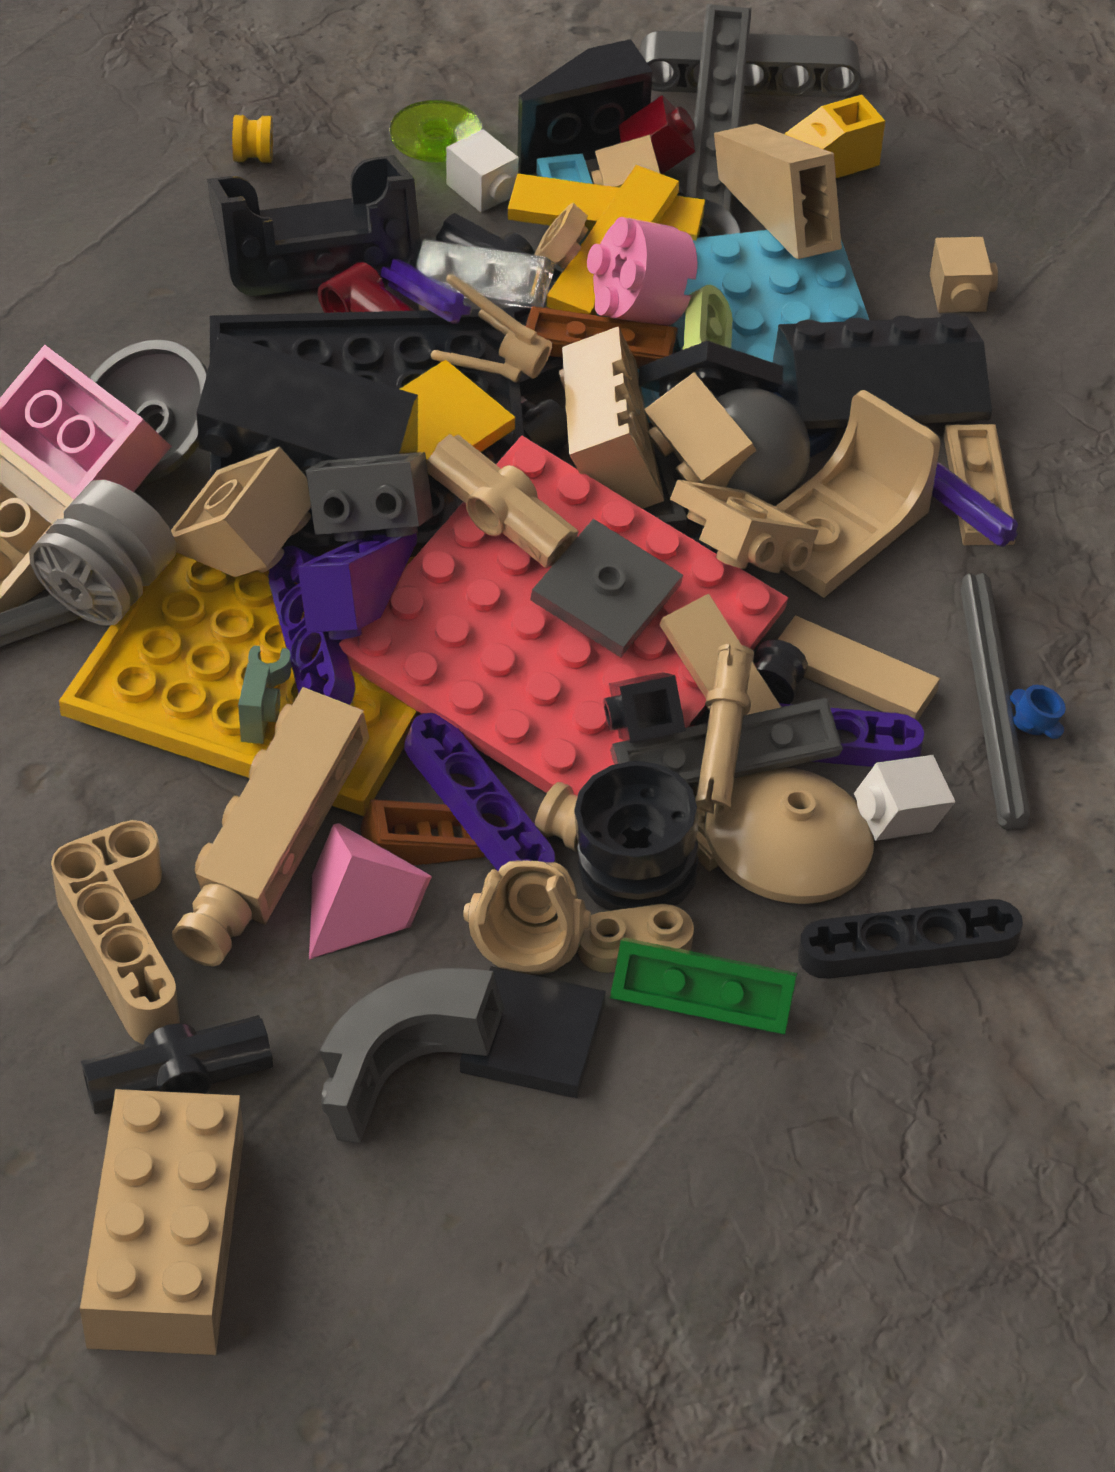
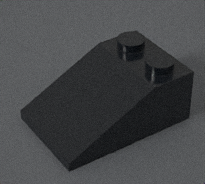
[517,39,653,175]

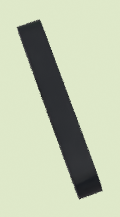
[798,899,1023,979]

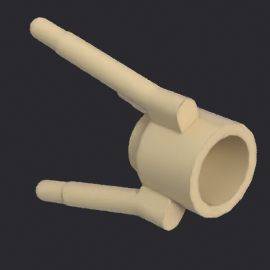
[431,274,552,382]

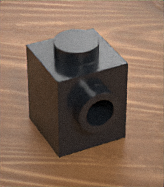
[603,672,686,743]

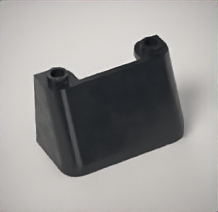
[207,155,421,296]

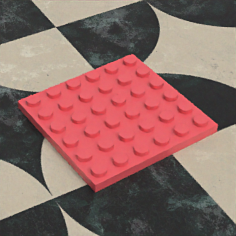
[339,435,788,796]

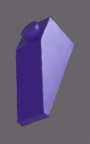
[298,533,417,640]

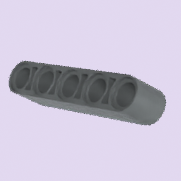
[640,31,861,97]

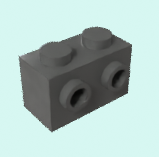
[306,452,434,541]

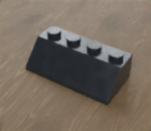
[773,314,992,429]
[196,333,418,477]

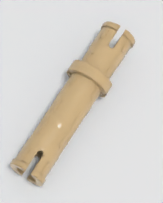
[695,644,754,814]

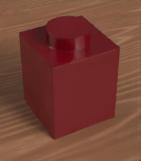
[618,95,696,174]

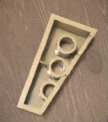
[559,326,664,509]

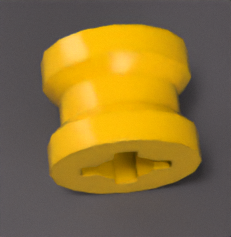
[232,115,274,163]

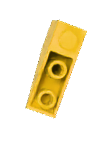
[785,94,885,178]

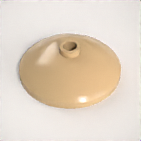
[705,767,874,904]

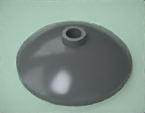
[90,340,208,484]

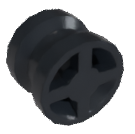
[753,640,808,704]

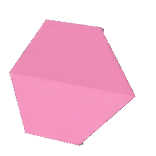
[309,823,432,959]

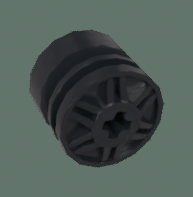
[574,761,699,911]

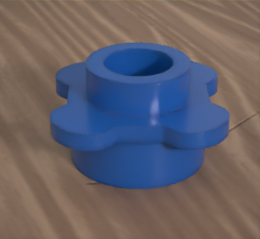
[1010,685,1066,739]

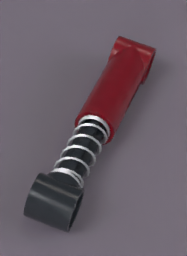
[318,262,568,453]

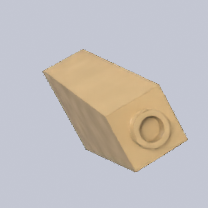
[714,124,842,259]

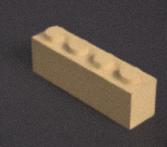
[195,687,369,925]

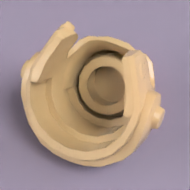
[463,860,591,975]

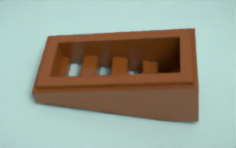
[361,799,485,866]

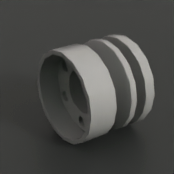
[29,480,176,626]

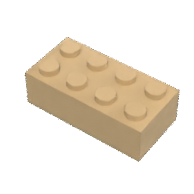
[80,1089,244,1355]

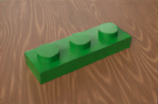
[610,937,798,1035]

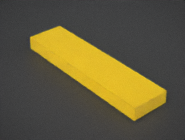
[547,165,679,315]
[507,173,705,241]

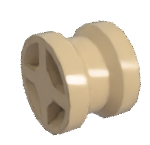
[535,782,578,852]

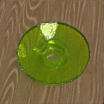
[390,100,483,163]

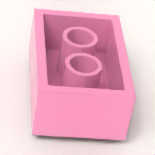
[0,345,172,499]

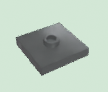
[530,519,683,657]

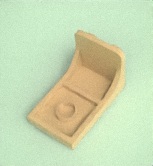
[775,390,940,598]

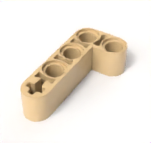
[51,820,180,1044]

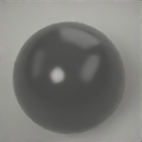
[716,388,810,506]

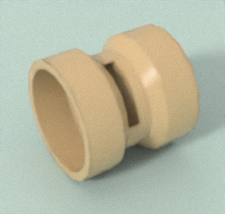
[172,883,252,967]

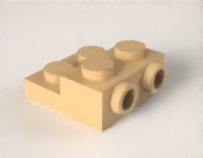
[670,480,819,573]

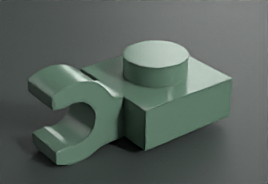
[238,645,291,744]

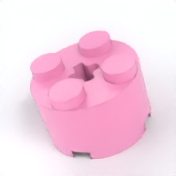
[587,217,697,326]

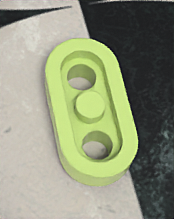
[682,285,733,350]

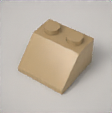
[644,372,756,487]
[171,447,311,577]

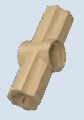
[427,434,578,568]

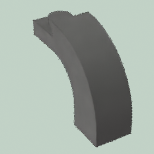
[320,968,504,1143]

